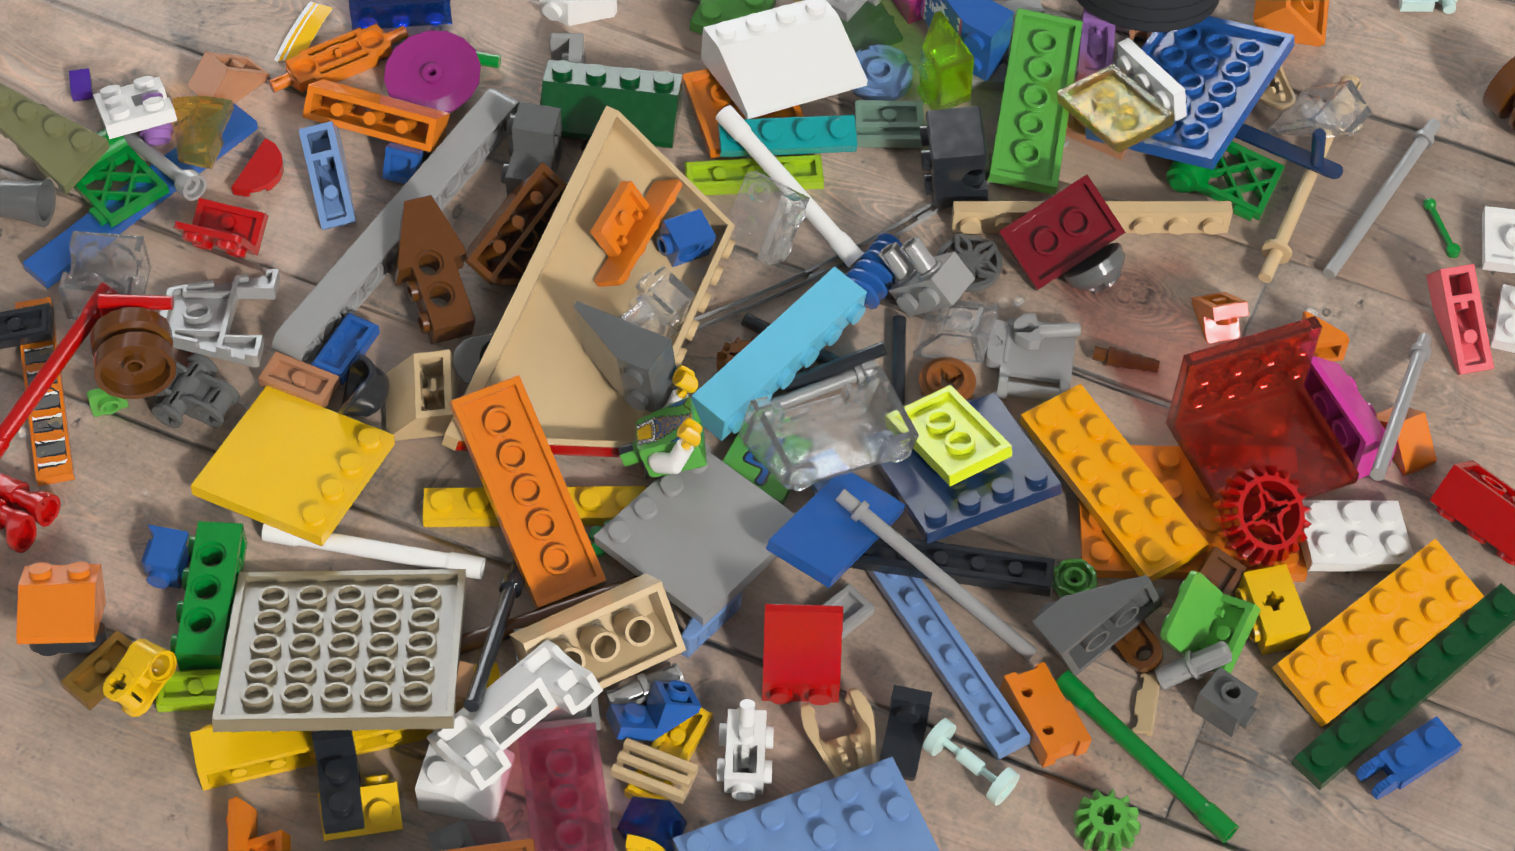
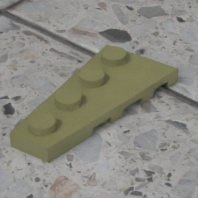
[0,83,110,195]

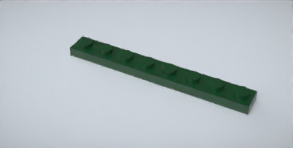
[1292,583,1515,790]

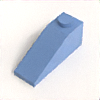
[298,121,356,230]

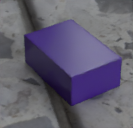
[69,68,93,102]

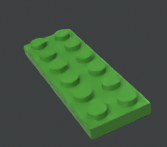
[988,8,1083,195]

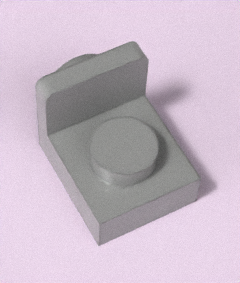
[550,32,585,64]

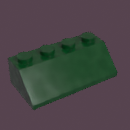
[540,60,683,149]

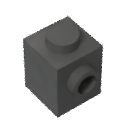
[1193,667,1259,737]

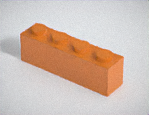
[302,79,450,152]

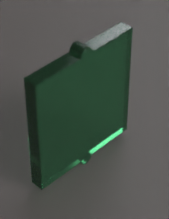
[840,2,903,52]

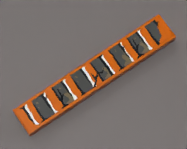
[15,297,75,486]

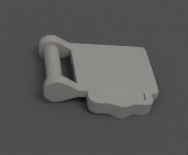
[983,317,1076,401]

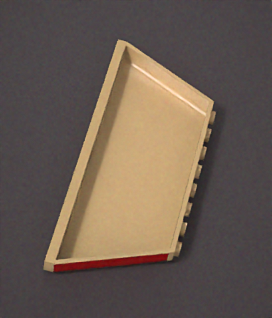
[442,106,736,458]

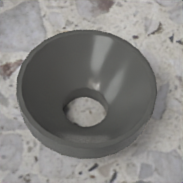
[1064,242,1125,294]

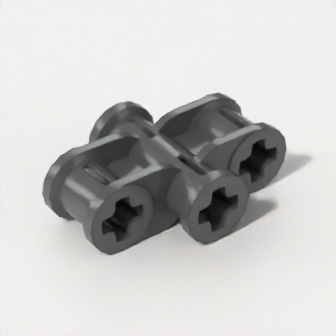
[144,353,240,428]

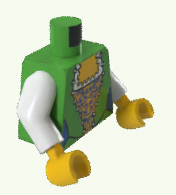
[619,365,707,478]

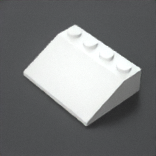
[701,0,868,119]

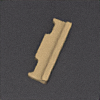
[1132,674,1160,736]

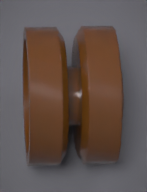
[90,307,176,399]

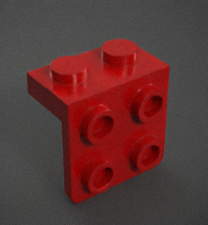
[173,198,269,259]

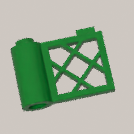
[73,128,169,228]
[1166,141,1285,222]

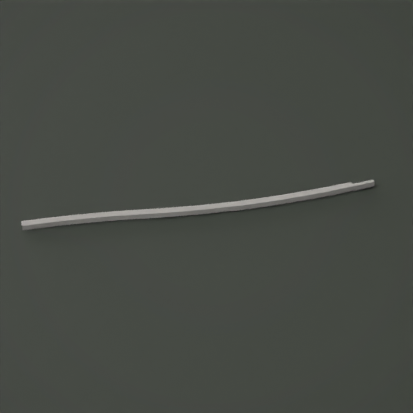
[694,140,1069,330]

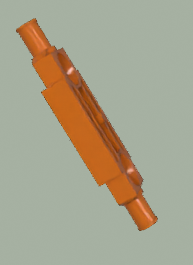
[269,24,409,93]

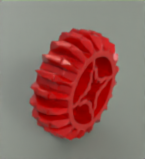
[1212,464,1312,566]

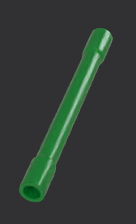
[1056,670,1239,844]

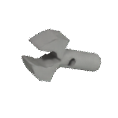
[1012,313,1081,350]

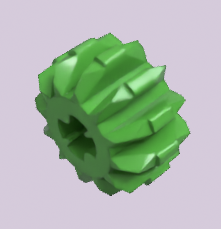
[1073,789,1141,851]

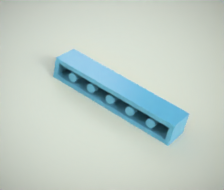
[691,267,867,441]

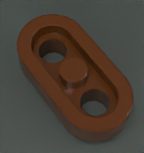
[1114,620,1163,673]

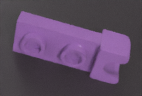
[1077,7,1116,86]

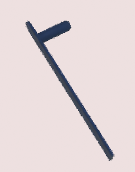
[1235,123,1343,179]

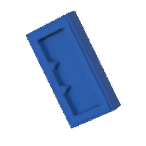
[311,312,380,385]

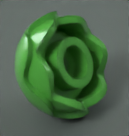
[1052,558,1098,598]

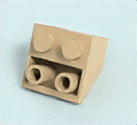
[386,349,459,441]

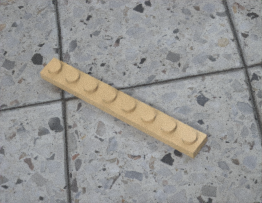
[951,201,1233,235]

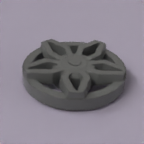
[937,233,1002,292]

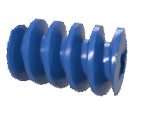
[846,233,903,309]

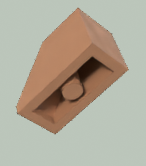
[187,52,270,108]

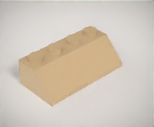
[509,573,686,713]

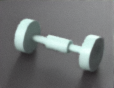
[923,718,1020,806]

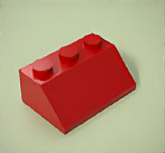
[1430,460,1515,566]

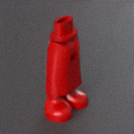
[0,472,61,553]

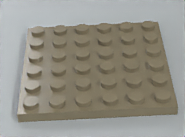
[212,569,467,732]

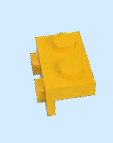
[317,774,403,841]

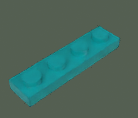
[718,115,858,157]

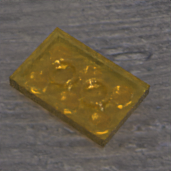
[1057,64,1174,154]

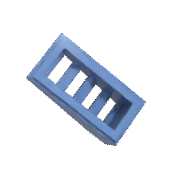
[681,591,742,658]

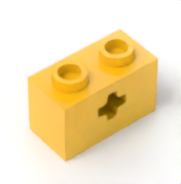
[1235,564,1311,655]

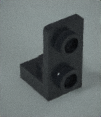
[879,685,932,781]

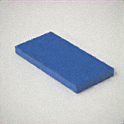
[766,468,906,588]

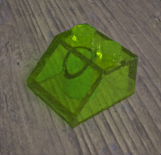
[917,10,974,110]

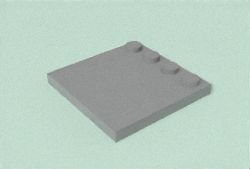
[594,450,795,626]

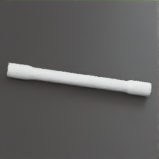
[715,105,864,269]
[262,524,485,580]

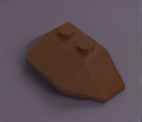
[465,162,567,287]

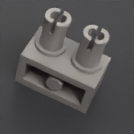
[878,236,975,317]

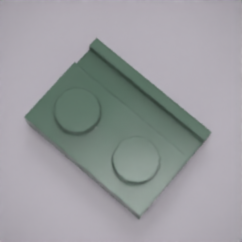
[855,100,924,148]

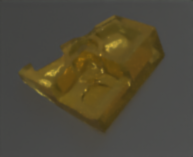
[171,96,234,169]

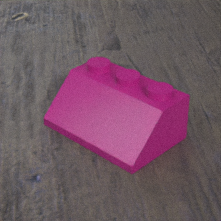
[1296,356,1397,482]

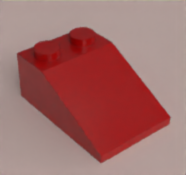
[762,604,843,706]

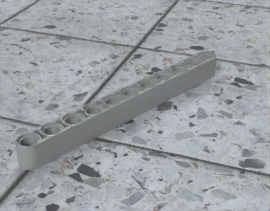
[272,88,520,364]

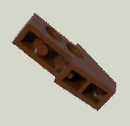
[395,195,476,344]

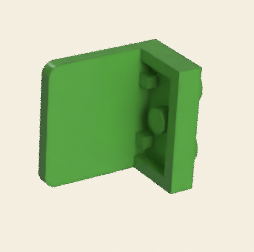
[1161,570,1261,674]

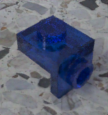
[616,796,687,851]

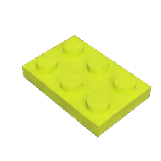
[889,385,1012,486]

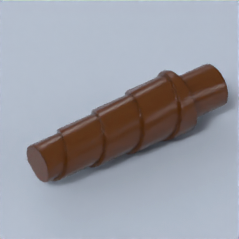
[1092,346,1160,372]

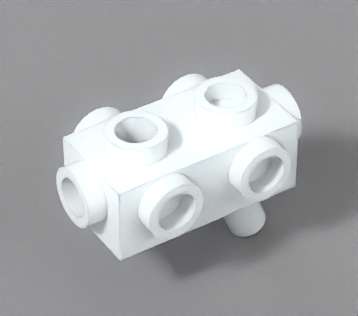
[717,699,774,801]

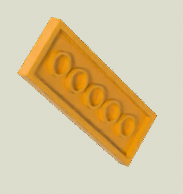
[1019,384,1209,582]
[1272,538,1484,728]

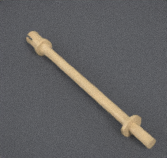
[1258,74,1362,283]

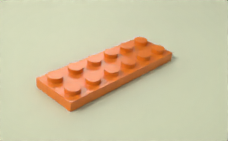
[449,375,606,610]

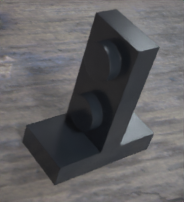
[312,730,365,835]

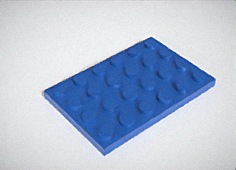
[1085,16,1295,170]

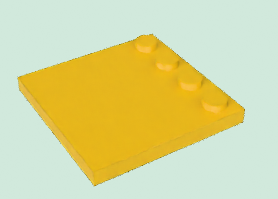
[191,386,395,547]

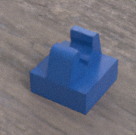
[382,142,423,184]

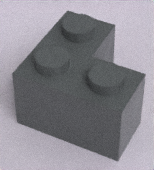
[501,102,563,196]

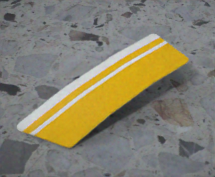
[274,2,333,62]

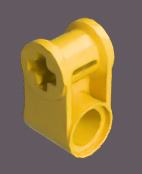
[103,639,177,717]

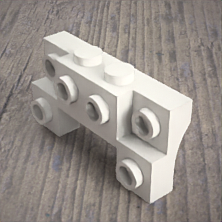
[427,639,603,791]

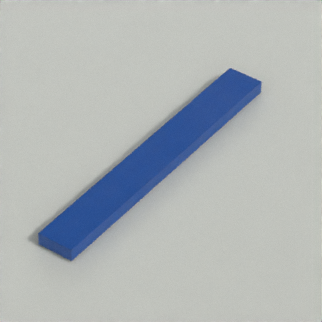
[22,103,258,290]

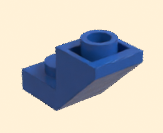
[606,680,701,741]

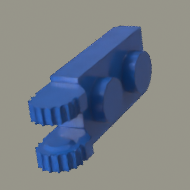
[1355,716,1462,800]

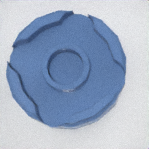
[852,44,913,101]

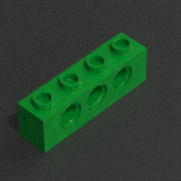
[170,521,248,671]

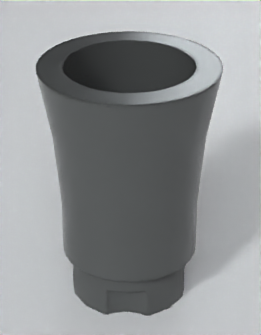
[0,179,56,228]

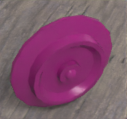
[384,30,481,113]

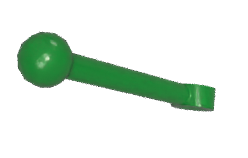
[1423,198,1461,258]

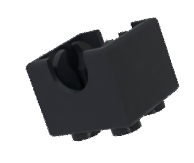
[920,106,988,208]

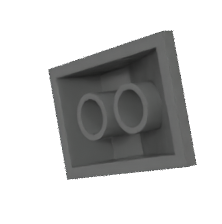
[573,301,677,413]
[1032,575,1163,676]

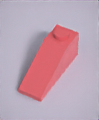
[1426,264,1494,375]

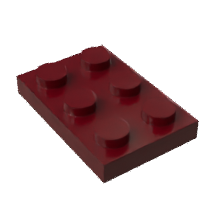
[998,174,1126,291]

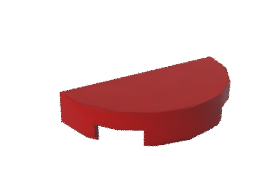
[231,138,284,197]

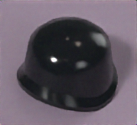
[338,355,390,417]

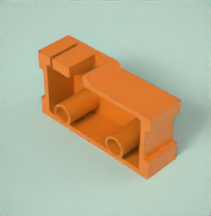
[999,662,1092,768]

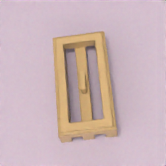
[610,738,698,804]

